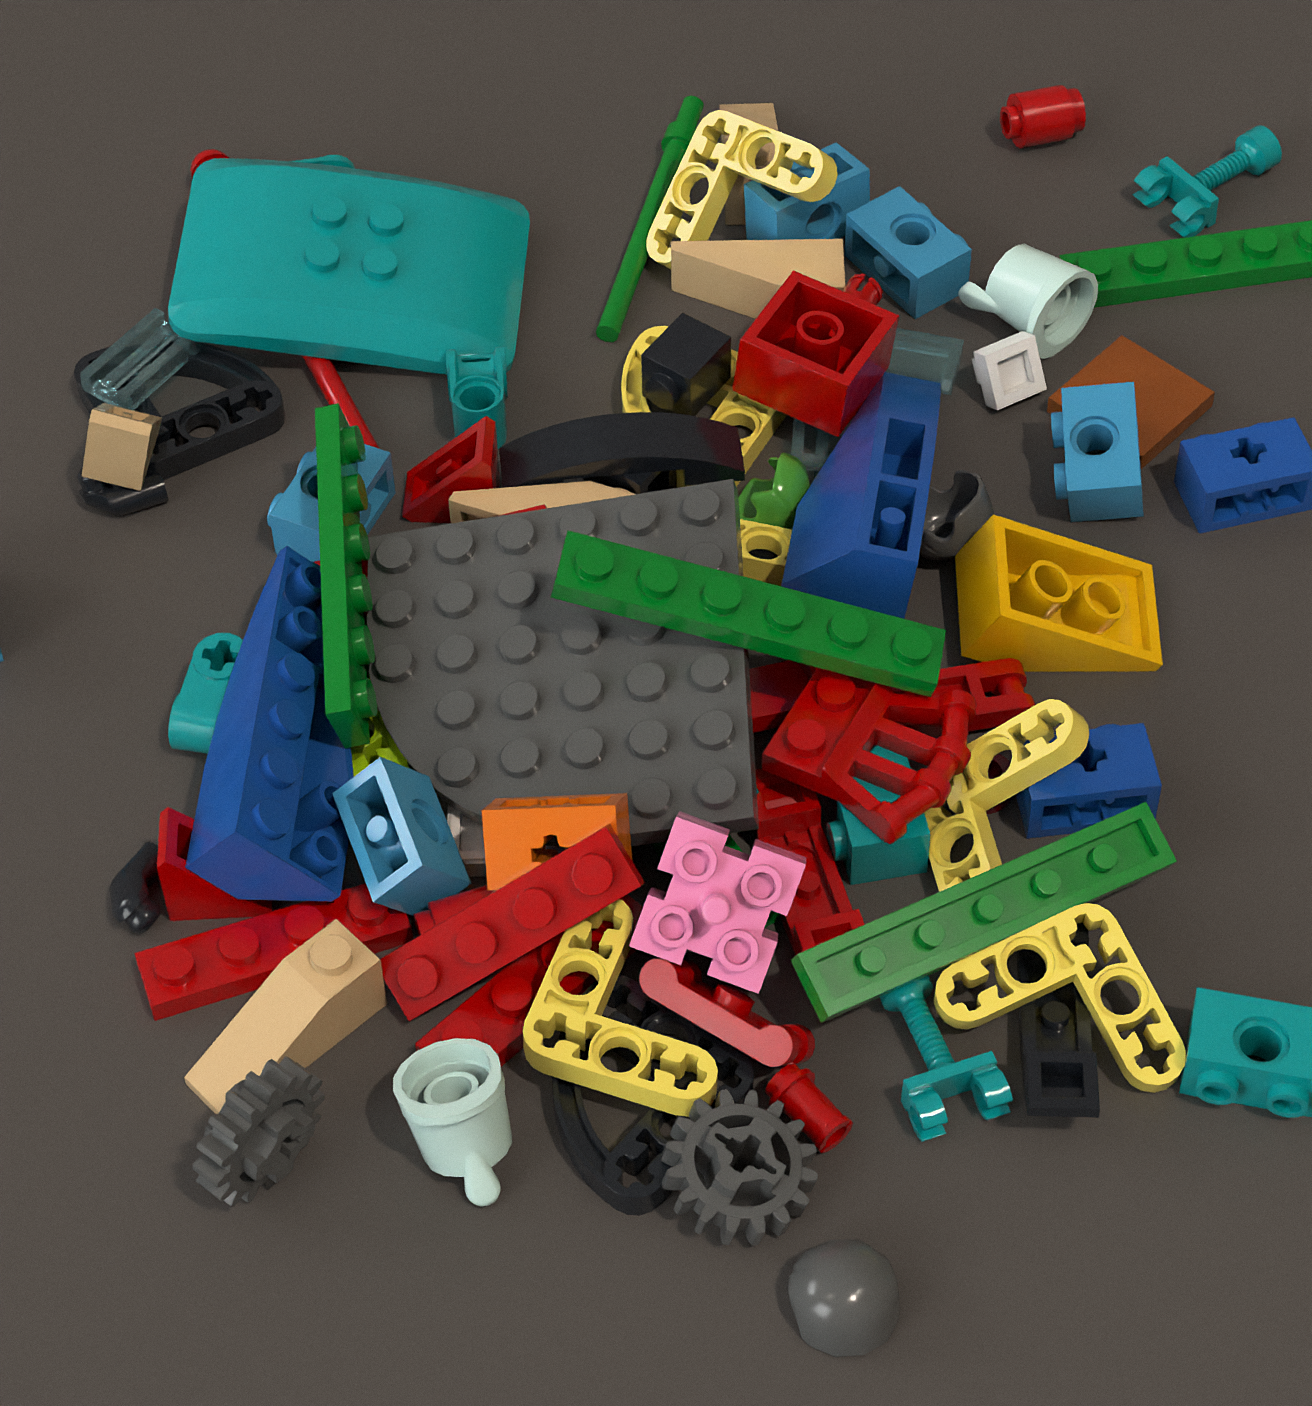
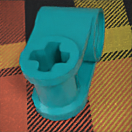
[446,346,508,449]
[168,633,243,754]

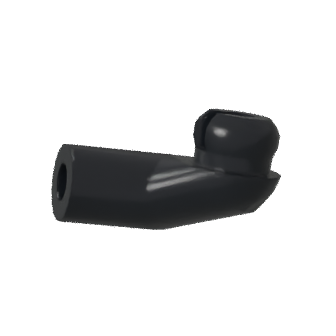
[77,468,168,515]
[109,842,161,933]

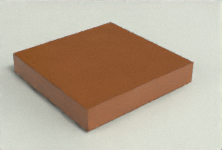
[1047,335,1215,469]

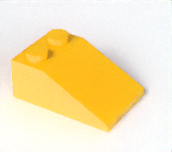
[955,514,1163,672]

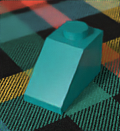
[826,745,931,885]

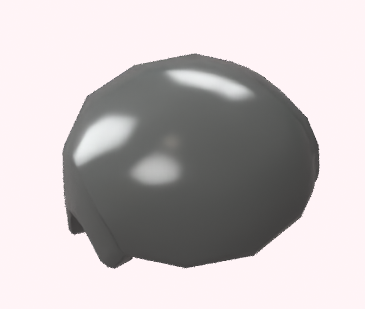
[919,470,994,561]
[788,1239,900,1357]

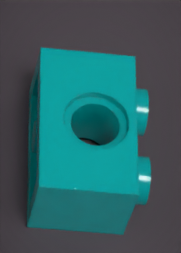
[1179,987,1312,1118]

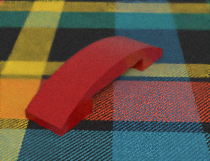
[753,768,865,955]

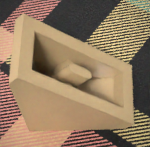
[82,403,162,491]

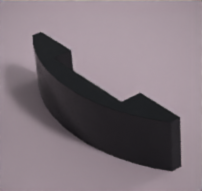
[499,412,745,488]
[1017,922,1100,1118]

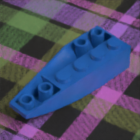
[781,372,941,619]
[185,546,354,902]

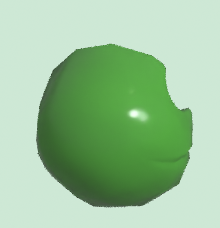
[739,452,810,529]

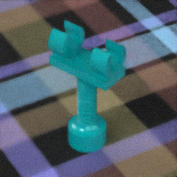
[1132,125,1282,238]
[879,975,1013,1142]

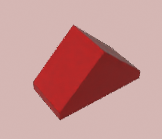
[402,416,500,523]
[157,807,272,921]

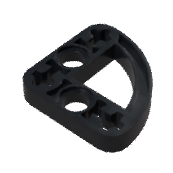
[74,339,285,481]
[552,975,754,1216]

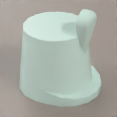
[958,244,1098,359]
[393,1038,512,1207]

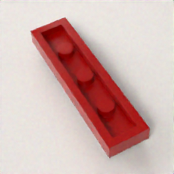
[380,823,645,1021]
[134,883,413,1021]
[415,894,643,1067]

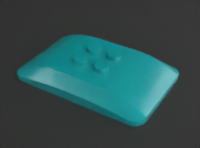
[168,158,530,375]

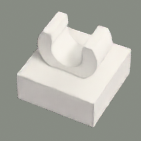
[972,331,1047,410]

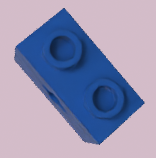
[1174,417,1312,534]
[1016,723,1162,839]

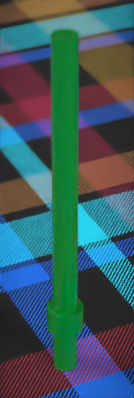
[596,96,704,342]

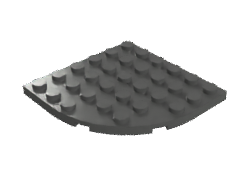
[367,479,759,848]

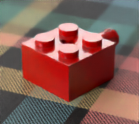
[732,270,899,437]

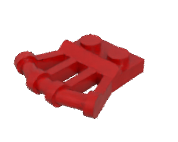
[762,668,977,844]

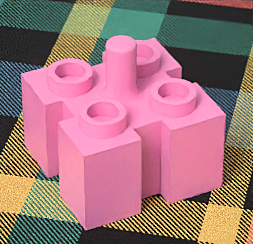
[629,811,806,994]

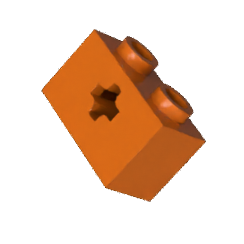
[481,793,632,891]

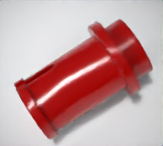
[765,1063,853,1153]

